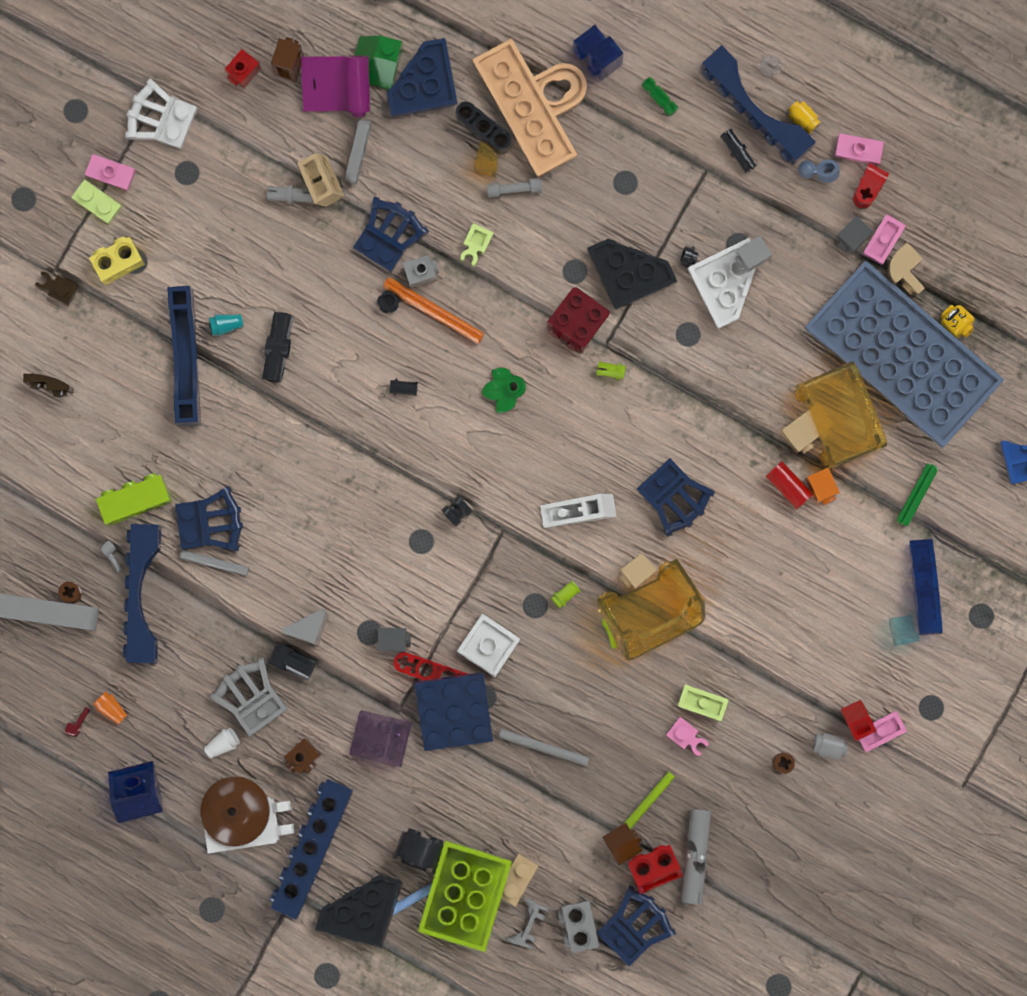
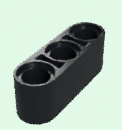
[456,102,511,155]

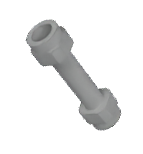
[487,178,542,198]

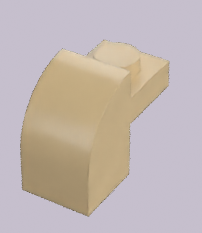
[887,242,925,297]

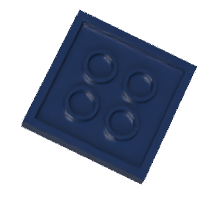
[415,672,493,751]

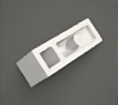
[540,494,616,528]

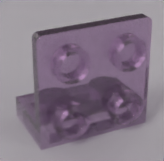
[350,710,412,767]

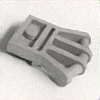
[210,658,288,737]

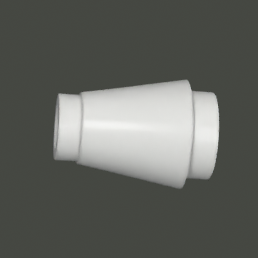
[204,728,240,759]

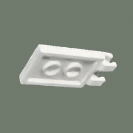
[204,797,295,853]

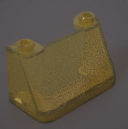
[794,361,887,470]
[596,559,706,661]

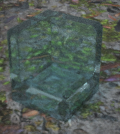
[889,615,920,646]

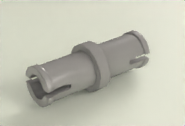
[267,185,314,204]

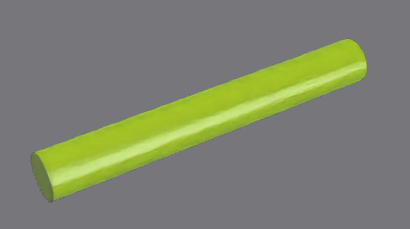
[624,771,675,830]

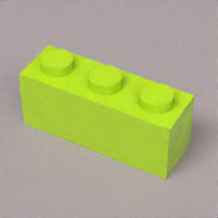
[96,473,173,526]

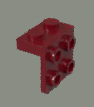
[547,287,610,353]

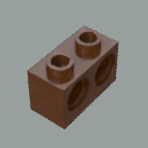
[271,38,304,82]

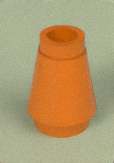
[93,691,127,725]

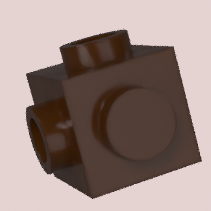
[284,738,321,774]
[602,823,643,865]

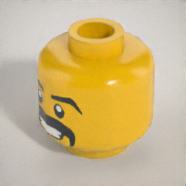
[940,305,975,339]

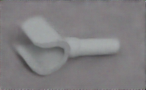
[101,540,122,573]

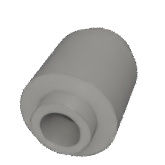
[813,732,848,760]

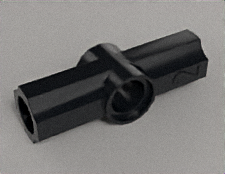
[262,312,294,383]

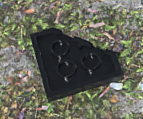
[587,239,678,310]
[315,875,403,949]

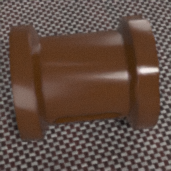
[58,582,83,603]
[772,753,795,774]

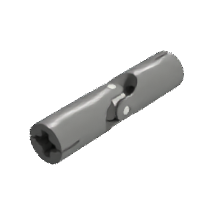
[682,809,711,904]

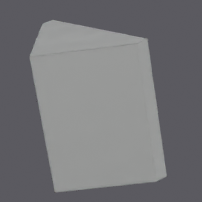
[281,609,329,645]

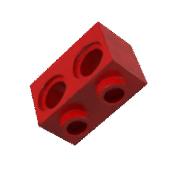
[627,845,683,894]

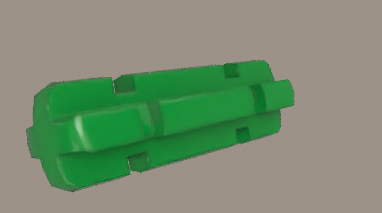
[642,77,678,116]

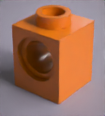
[805,468,840,505]

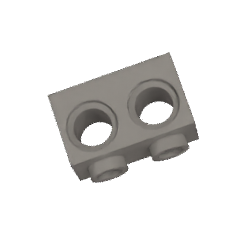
[558,899,599,953]

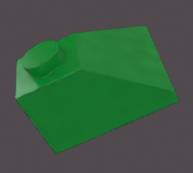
[354,35,403,90]

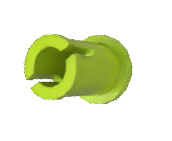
[597,361,626,381]
[551,580,581,609]

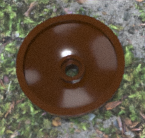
[200,776,270,846]

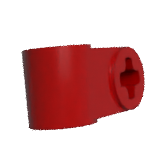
[853,163,889,209]

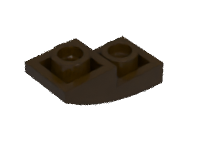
[23,373,73,397]

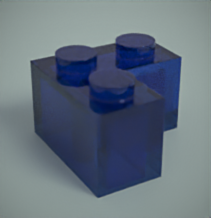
[573,25,624,81]

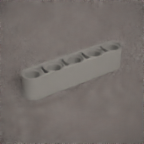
[0,594,99,631]

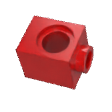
[840,700,877,741]

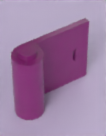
[301,55,370,117]

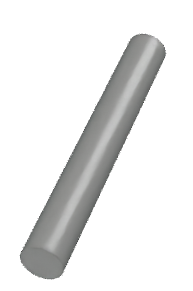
[180,550,249,576]

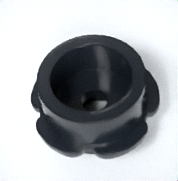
[680,246,698,268]
[377,291,400,313]

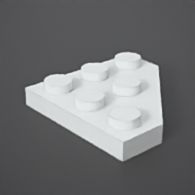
[688,238,755,329]

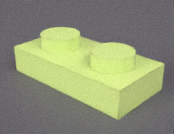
[71,179,122,225]
[677,685,729,722]

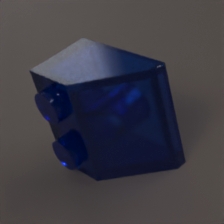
[108,761,163,823]

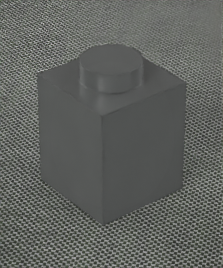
[835,216,873,255]
[377,627,411,652]

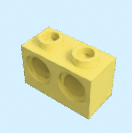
[89,237,145,285]

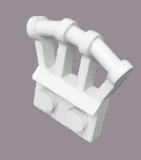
[125,78,198,150]

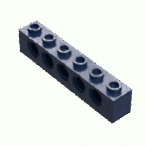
[269,779,354,919]

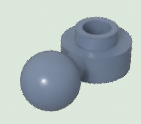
[798,160,840,183]

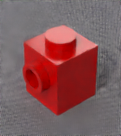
[225,49,261,89]

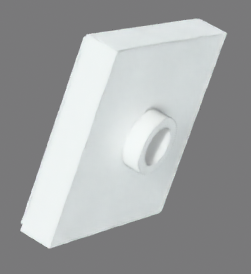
[457,613,520,677]

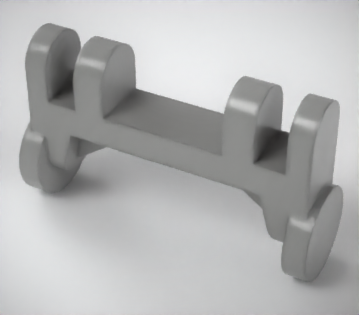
[505,897,549,949]

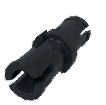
[720,128,757,174]

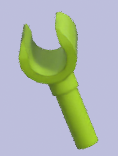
[602,615,617,649]

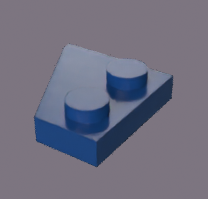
[1000,441,1027,485]

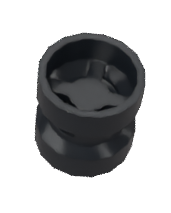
[441,495,473,527]

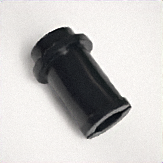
[389,378,418,396]

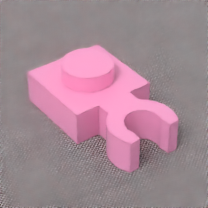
[666,717,709,756]

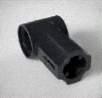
[267,642,317,680]

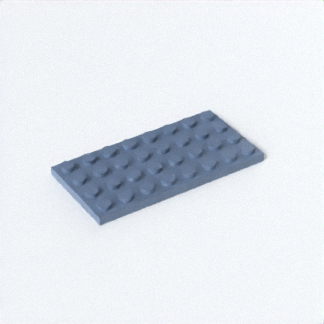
[805,260,1004,449]

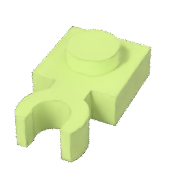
[460,223,494,267]

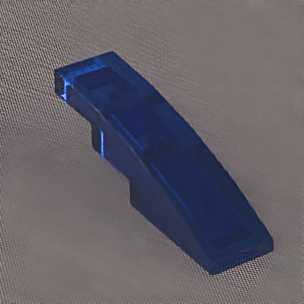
[909,539,943,635]

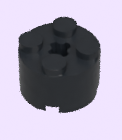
[392,828,444,875]

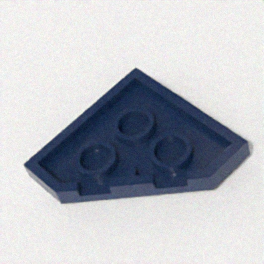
[387,38,458,117]

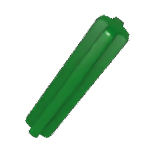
[896,463,938,526]

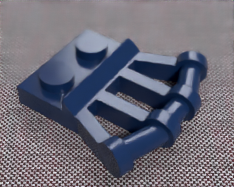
[353,197,429,273]
[636,458,715,537]
[175,486,244,551]
[596,885,677,967]

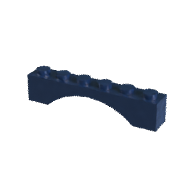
[701,45,816,165]
[167,286,201,427]
[123,524,162,664]

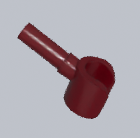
[65,707,90,737]

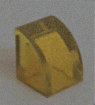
[474,142,498,178]

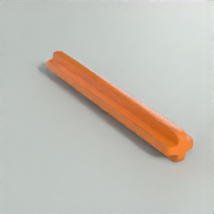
[383,277,484,344]

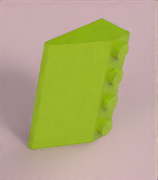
[418,840,512,952]

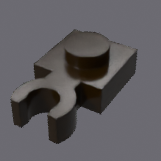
[35,271,79,306]

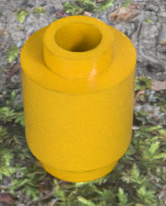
[787,101,821,134]

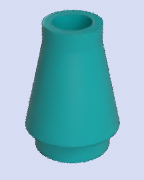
[209,314,244,337]

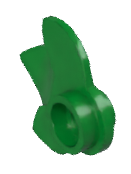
[482,367,526,413]

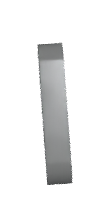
[345,119,372,185]

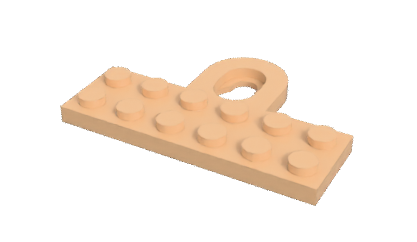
[472,38,587,178]

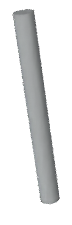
[499,729,589,766]

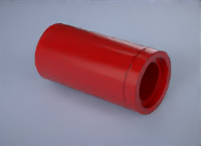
[765,461,813,509]

